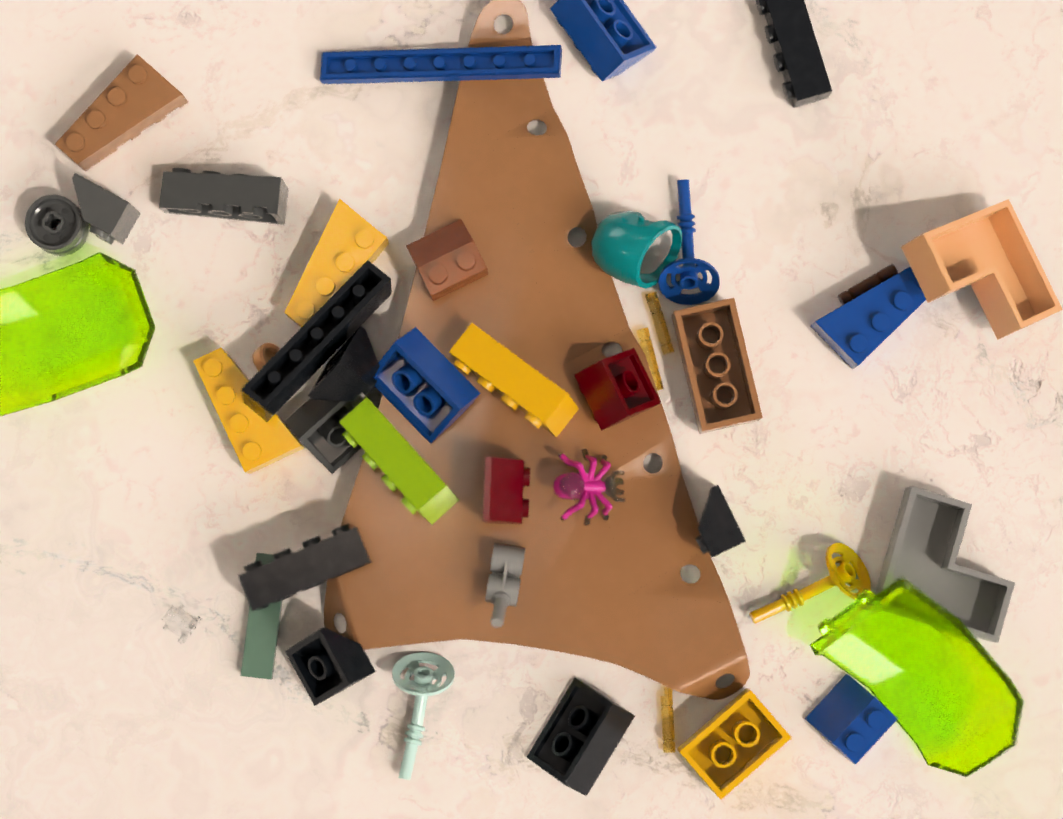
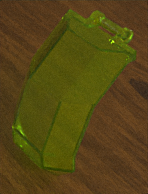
[0,252,156,417]
[810,577,1024,777]

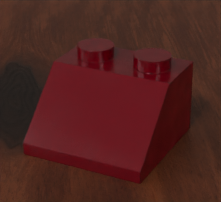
[574,348,661,431]
[483,457,530,524]

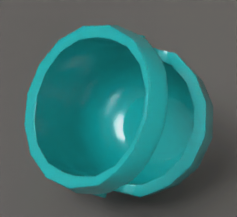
[591,211,682,289]

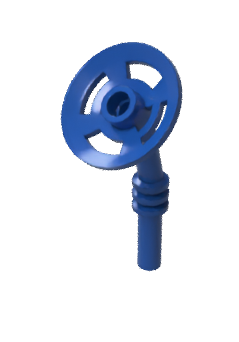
[658,179,720,305]

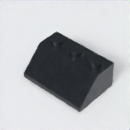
[527,678,635,796]

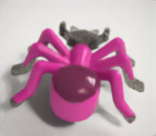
[553,449,625,526]

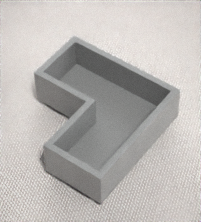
[871,486,1015,643]

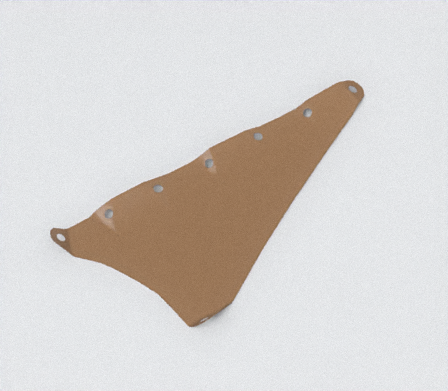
[324,0,750,700]

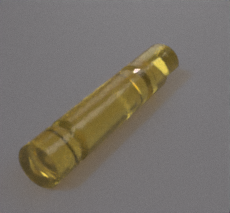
[645,292,675,355]
[637,328,664,391]
[660,687,676,753]

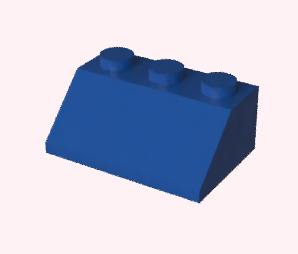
[550,0,657,82]
[374,327,481,444]

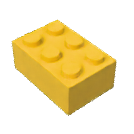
[677,688,792,800]

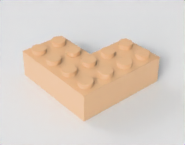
[901,199,1063,340]

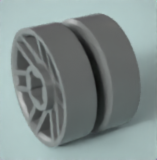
[25,195,89,256]

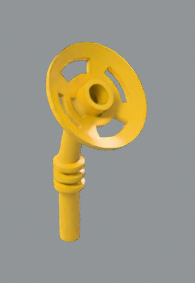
[749,543,871,624]

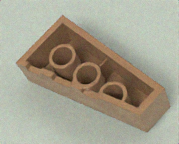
[55,54,189,171]

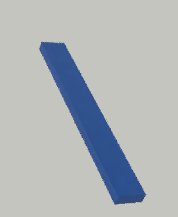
[320,45,562,84]

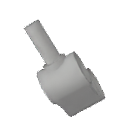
[485,543,525,627]

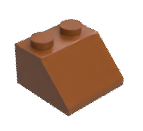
[406,219,488,301]

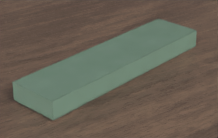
[241,553,283,680]

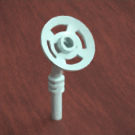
[392,652,455,780]

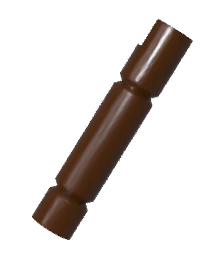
[838,264,898,305]

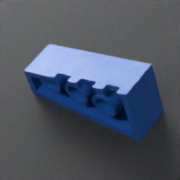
[810,267,926,369]

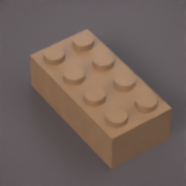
[671,298,763,434]

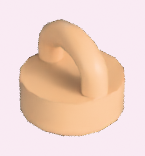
[252,343,280,371]

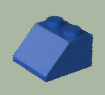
[805,674,898,765]

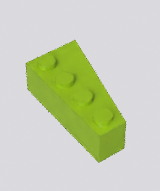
[339,397,459,525]

